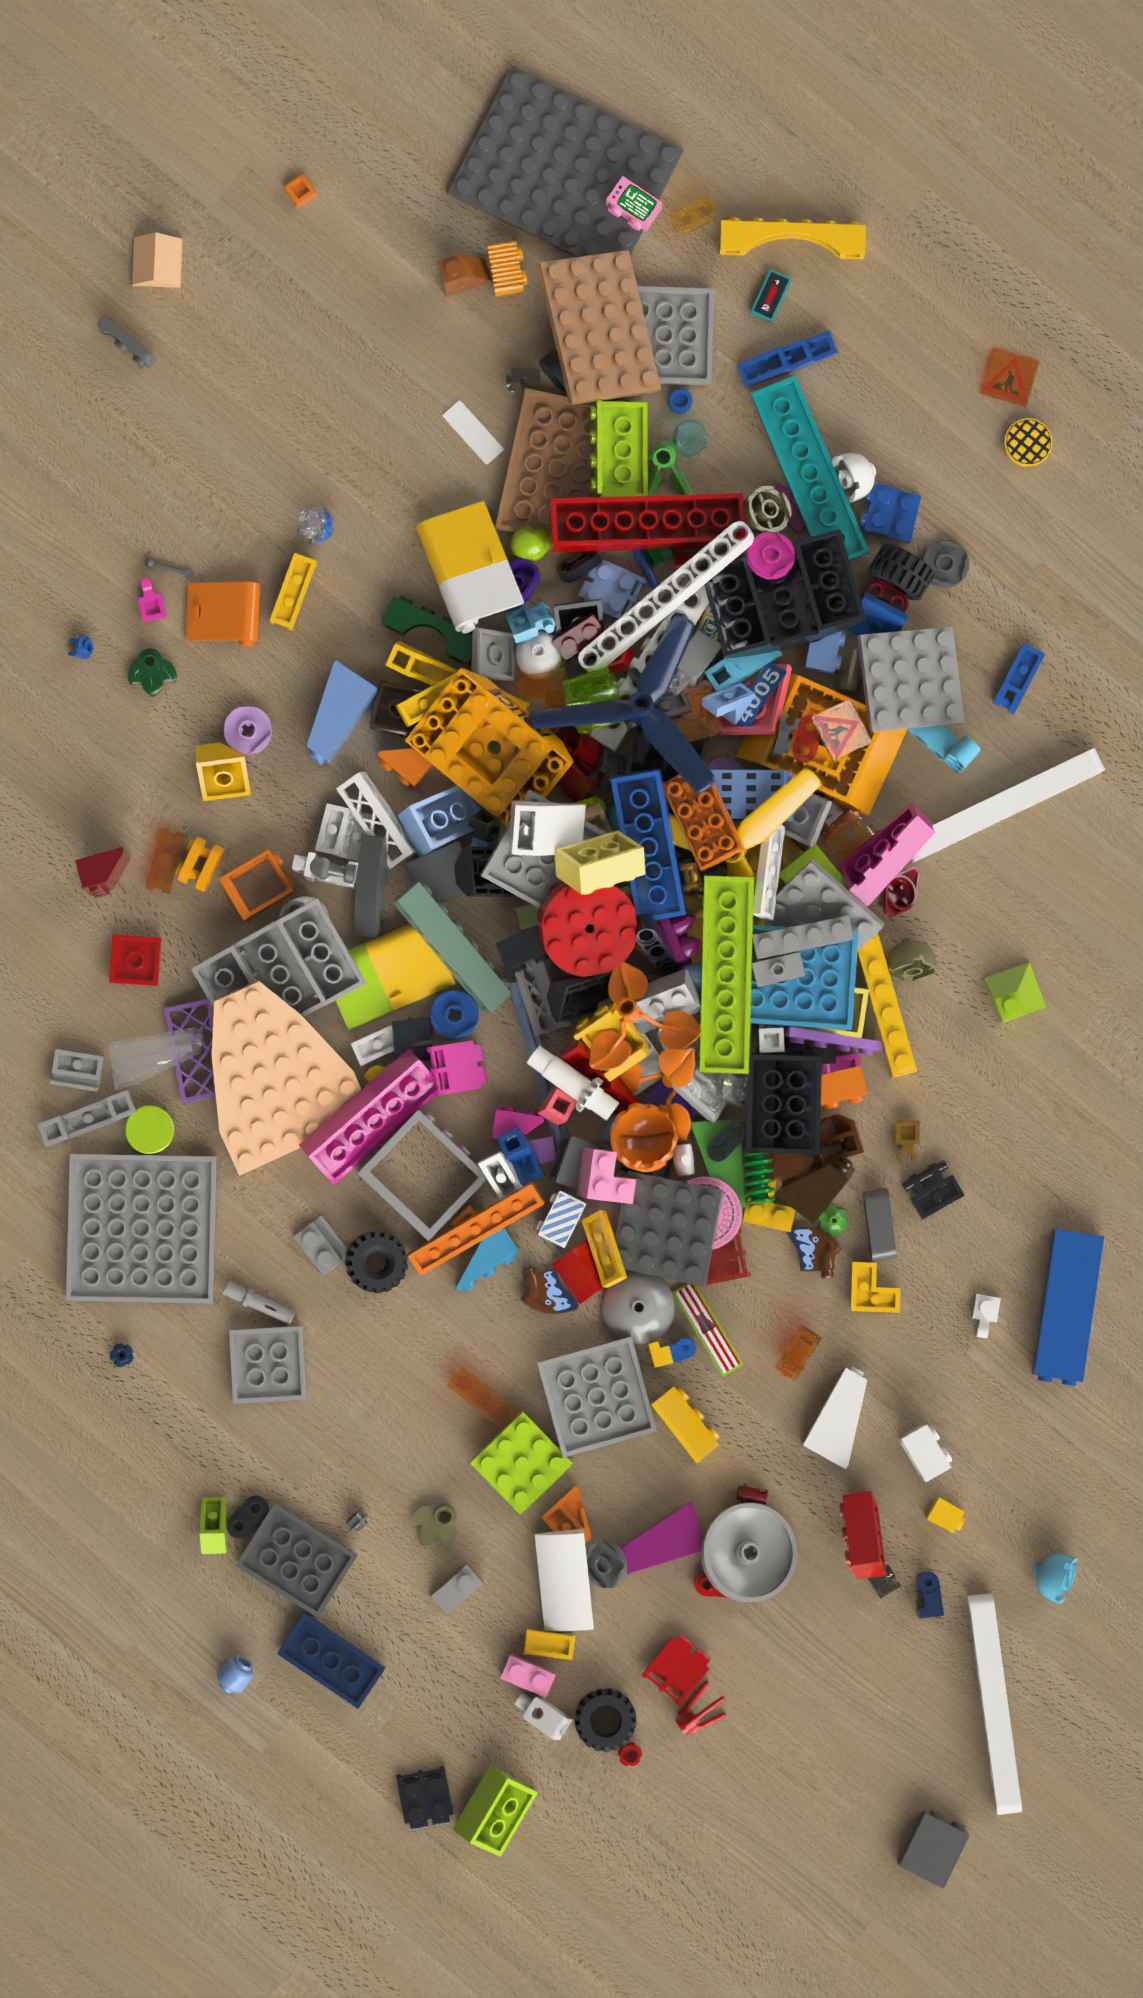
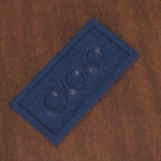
[277,1612,386,1709]

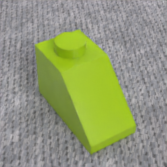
[200,1497,227,1554]

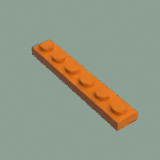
[408,1181,545,1276]

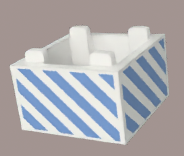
[536,1191,586,1248]

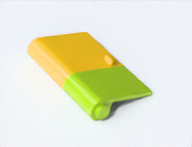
[336,924,456,1030]

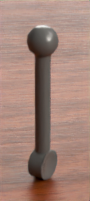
[144,558,194,579]

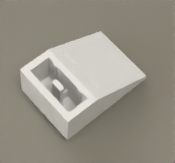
[508,801,586,856]

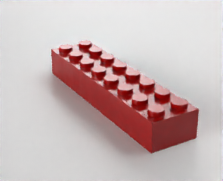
[547,493,746,553]

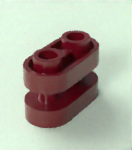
[861,579,909,613]

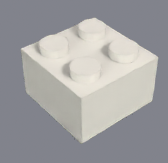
[898,1424,952,1482]

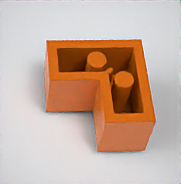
[821,1066,868,1111]

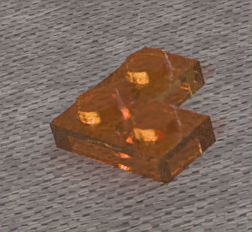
[516,668,572,709]
[672,686,723,742]

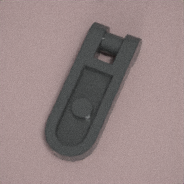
[98,317,156,369]

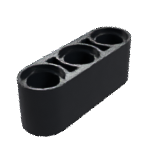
[635,913,679,977]

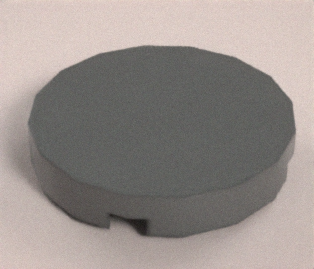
[921,540,969,588]
[586,1539,627,1588]

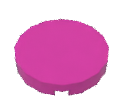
[746,531,795,579]

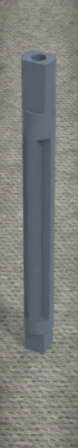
[509,982,569,1149]

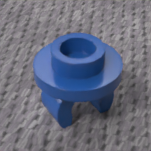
[68,635,94,659]

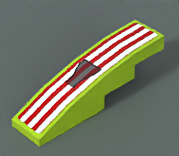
[672,1283,744,1377]

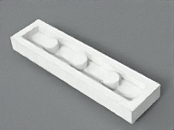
[753,825,785,921]

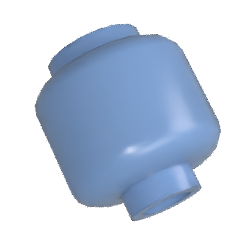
[217,1655,254,1693]

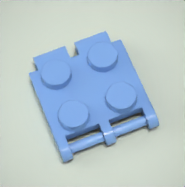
[578,559,647,620]

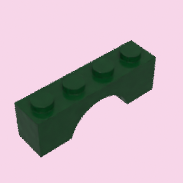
[381,596,473,667]

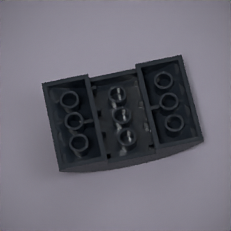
[699,529,866,658]

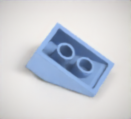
[398,785,482,858]

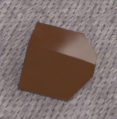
[815,1114,864,1164]

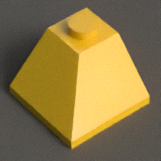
[195,742,251,801]

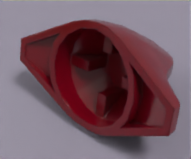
[878,866,920,918]

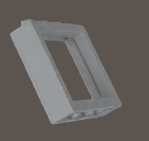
[357,1110,488,1241]

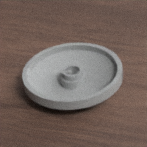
[701,1503,797,1602]

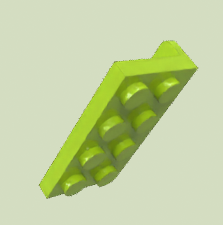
[589,399,648,497]

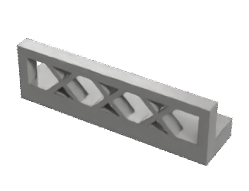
[515,958,571,1036]

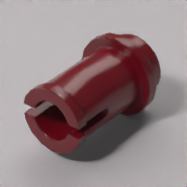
[736,1483,768,1505]

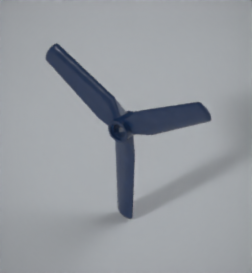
[529,615,715,793]

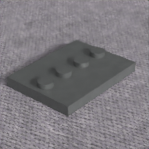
[235,1503,358,1618]

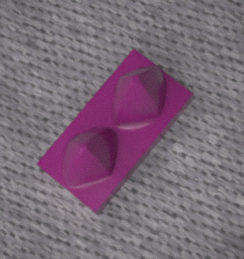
[659,913,701,965]

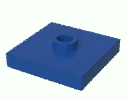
[846,592,909,636]

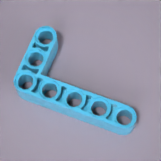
[907,726,981,774]

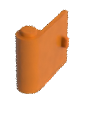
[186,582,261,647]

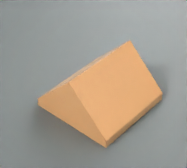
[132,232,182,287]

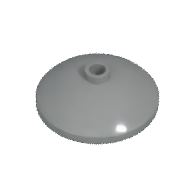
[602,1271,675,1344]

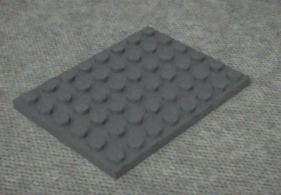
[448,66,684,257]

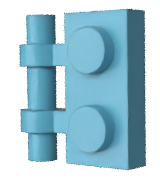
[505,602,555,643]

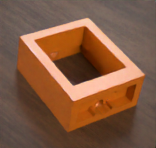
[219,849,296,922]

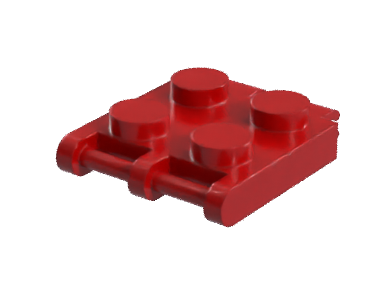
[641,1634,711,1707]

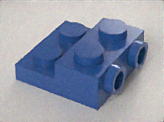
[860,483,921,544]

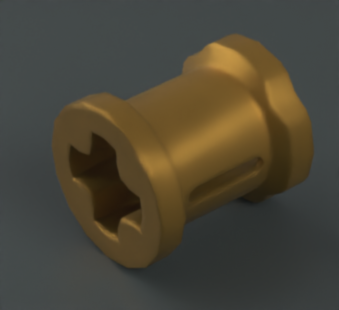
[679,862,704,891]

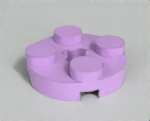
[224,706,273,756]

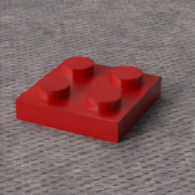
[109,934,162,987]

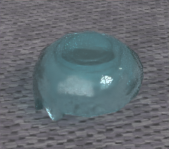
[672,420,708,457]

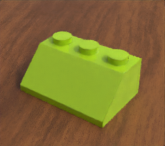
[452,1765,538,1857]

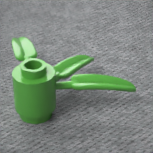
[648,440,693,496]

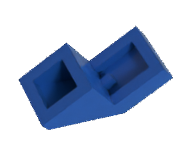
[497,1127,545,1186]

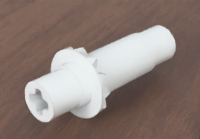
[527,1045,619,1121]

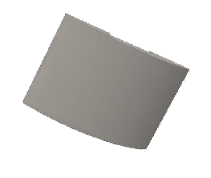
[191,898,367,1017]

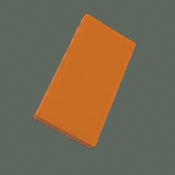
[664,762,745,872]

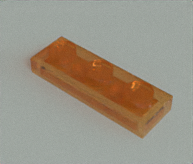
[447,1366,520,1429]

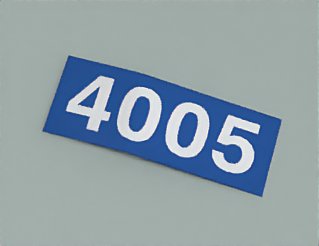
[737,662,787,726]

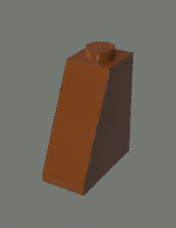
[437,253,492,297]

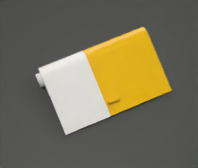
[416,501,524,633]

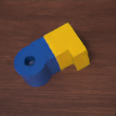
[648,1338,696,1368]

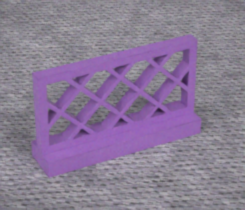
[164,999,216,1104]

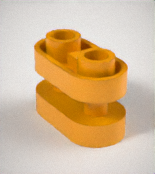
[175,836,225,892]

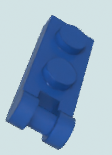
[992,643,1045,714]

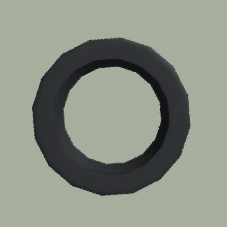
[539,349,567,394]

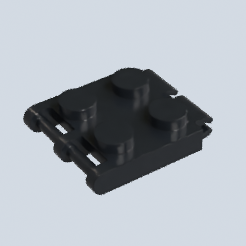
[396,1765,454,1832]

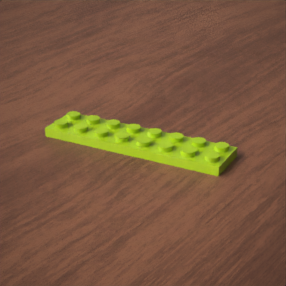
[700,876,754,1074]

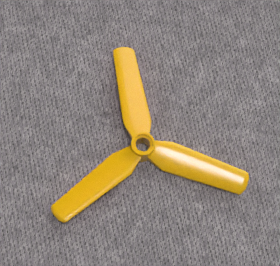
[669,769,821,925]

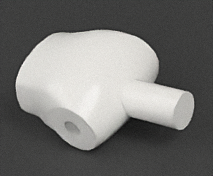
[673,1144,695,1176]

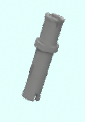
[223,1280,296,1325]

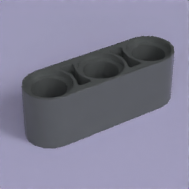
[863,1188,897,1261]

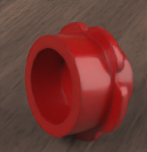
[618,1742,642,1766]

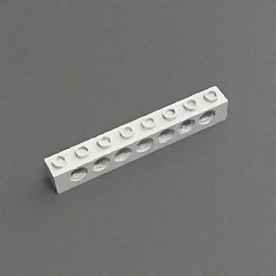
[588,578,709,752]

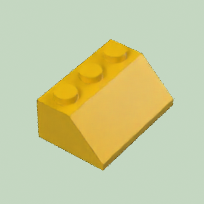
[651,1386,720,1463]

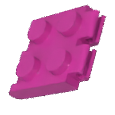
[426,1040,488,1096]

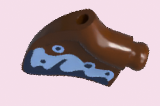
[787,1226,842,1279]
[520,1266,579,1314]

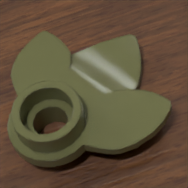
[411,1504,457,1548]

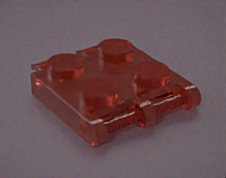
[706,1228,751,1286]

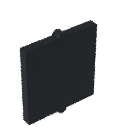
[392,1017,433,1061]

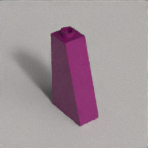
[620,1501,703,1574]

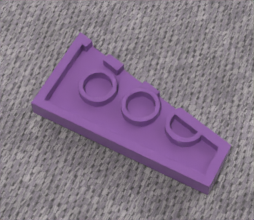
[784,1027,883,1056]

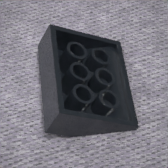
[746,1052,822,1155]

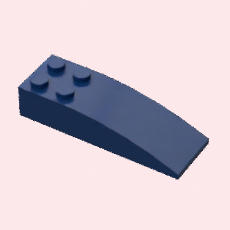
[611,767,686,920]

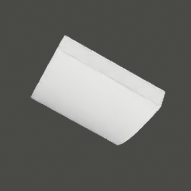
[315,803,372,862]

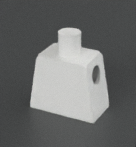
[515,1693,573,1740]

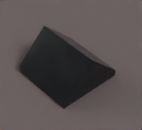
[553,599,607,646]

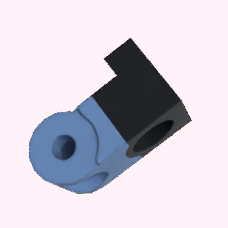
[468,810,501,847]

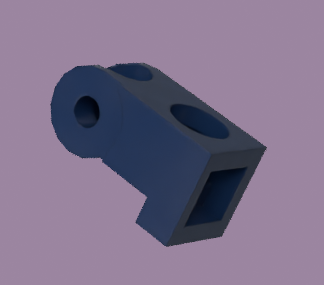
[916,1571,944,1619]

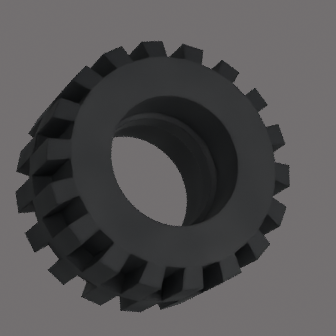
[868,544,935,601]
[575,1688,637,1752]

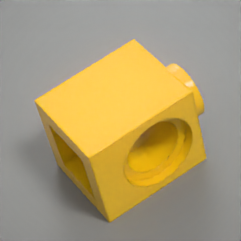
[925,1497,966,1533]

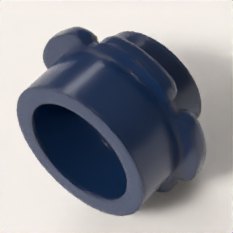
[110,1343,134,1367]

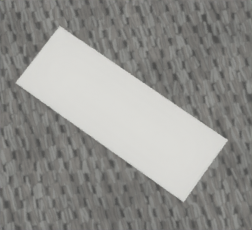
[442,400,505,465]

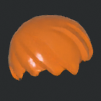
[610,1103,678,1172]

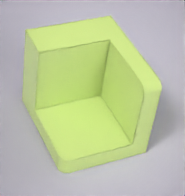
[515,904,539,932]

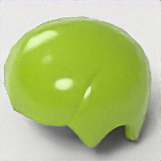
[510,525,550,562]

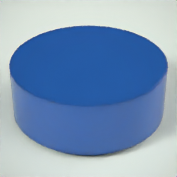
[668,389,692,414]

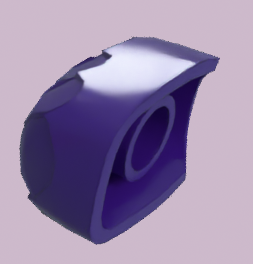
[507,558,541,611]

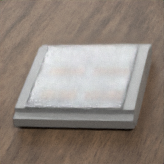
[672,1042,742,1123]

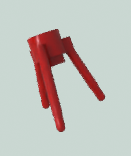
[675,1681,726,1736]

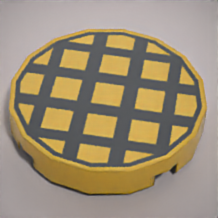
[1004,418,1052,467]

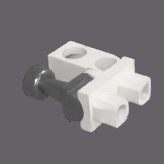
[292,852,358,889]

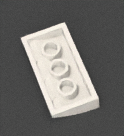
[535,1529,594,1631]

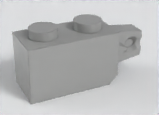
[668,630,722,695]

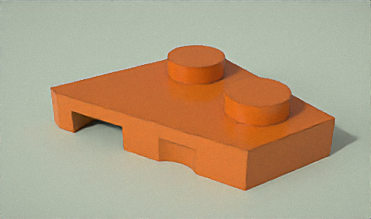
[541,1485,592,1543]

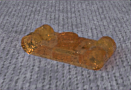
[146,828,184,894]

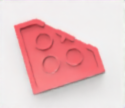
[711,664,792,735]

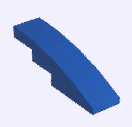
[737,330,839,387]

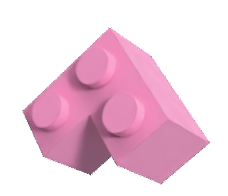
[577,1147,636,1204]

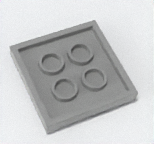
[229,1326,307,1404]

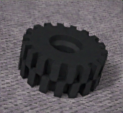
[345,1231,408,1293]

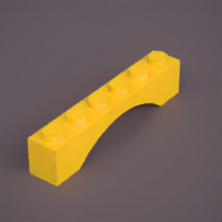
[720,217,866,259]
[386,641,530,711]
[857,933,917,1079]

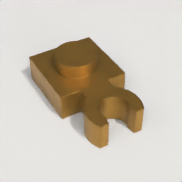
[894,1120,920,1162]

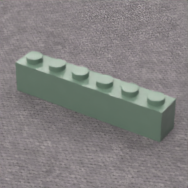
[392,882,512,1013]

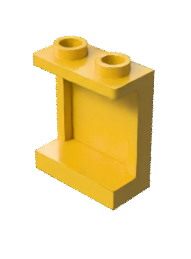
[573,1002,651,1081]

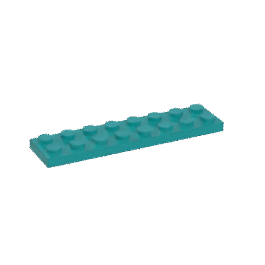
[751,375,869,561]

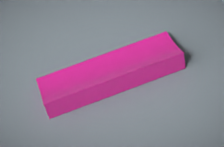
[299,1049,436,1185]

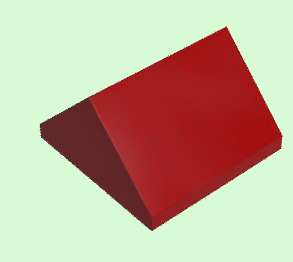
[552,1239,604,1304]

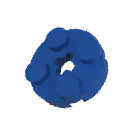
[431,991,479,1039]

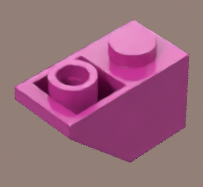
[492,1106,544,1140]

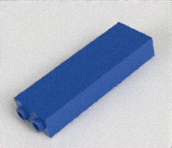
[1032,1229,1104,1386]

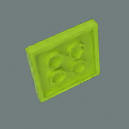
[469,1410,573,1515]

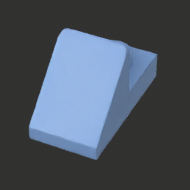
[702,683,755,724]

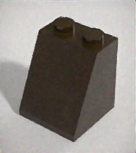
[775,1154,855,1225]

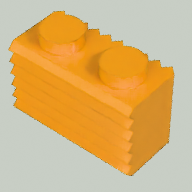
[487,241,528,297]

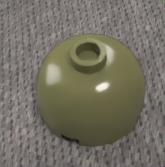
[744,486,792,534]
[888,938,937,981]

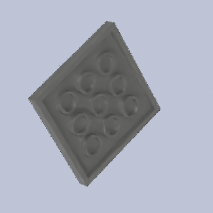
[615,1170,724,1287]

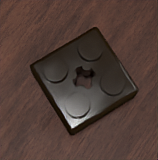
[369,680,423,738]

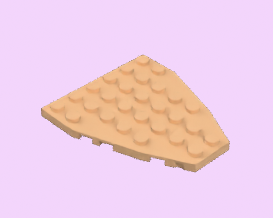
[211,980,362,1176]

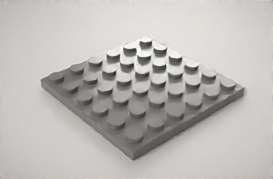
[66,1154,217,1304]

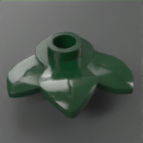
[128,648,177,697]

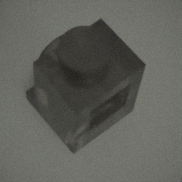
[868,1564,901,1599]

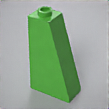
[691,1119,746,1208]

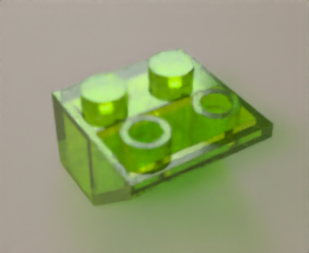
[562,667,625,735]

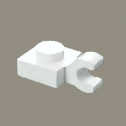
[972,1294,1001,1338]

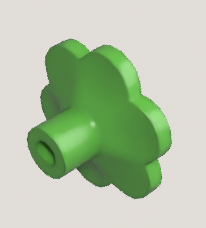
[819,1206,848,1236]

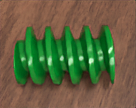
[742,1153,775,1204]

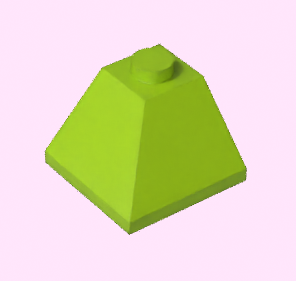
[984,962,1046,1024]

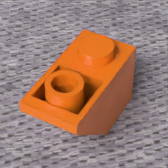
[377,748,434,789]

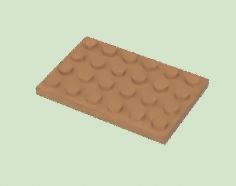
[537,250,661,405]
[495,388,594,537]

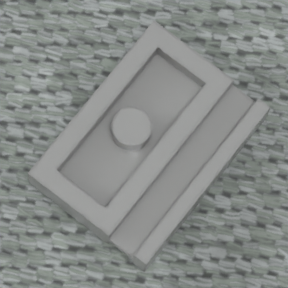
[50,1049,104,1092]
[294,1215,348,1276]

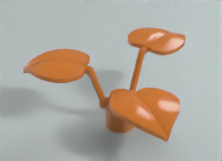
[589,962,702,1070]
[618,1048,695,1142]

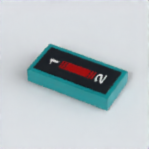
[750,269,792,323]

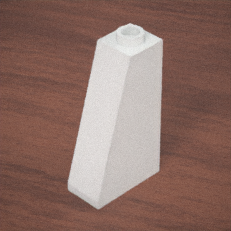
[802,1366,867,1469]

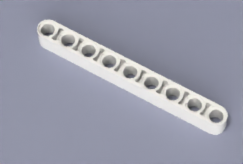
[578,521,754,674]
[911,748,1105,863]
[967,1593,1022,1815]

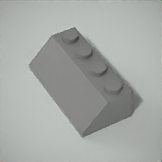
[597,969,701,1034]

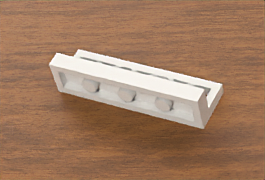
[336,771,417,869]

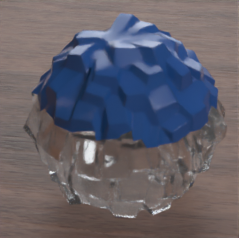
[296,507,334,545]

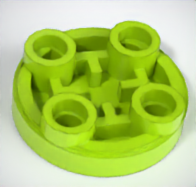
[125,1105,175,1154]

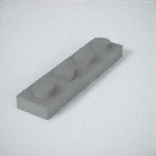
[752,915,854,959]

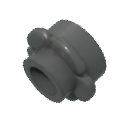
[346,1509,368,1532]

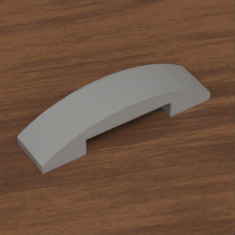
[37,1090,137,1147]

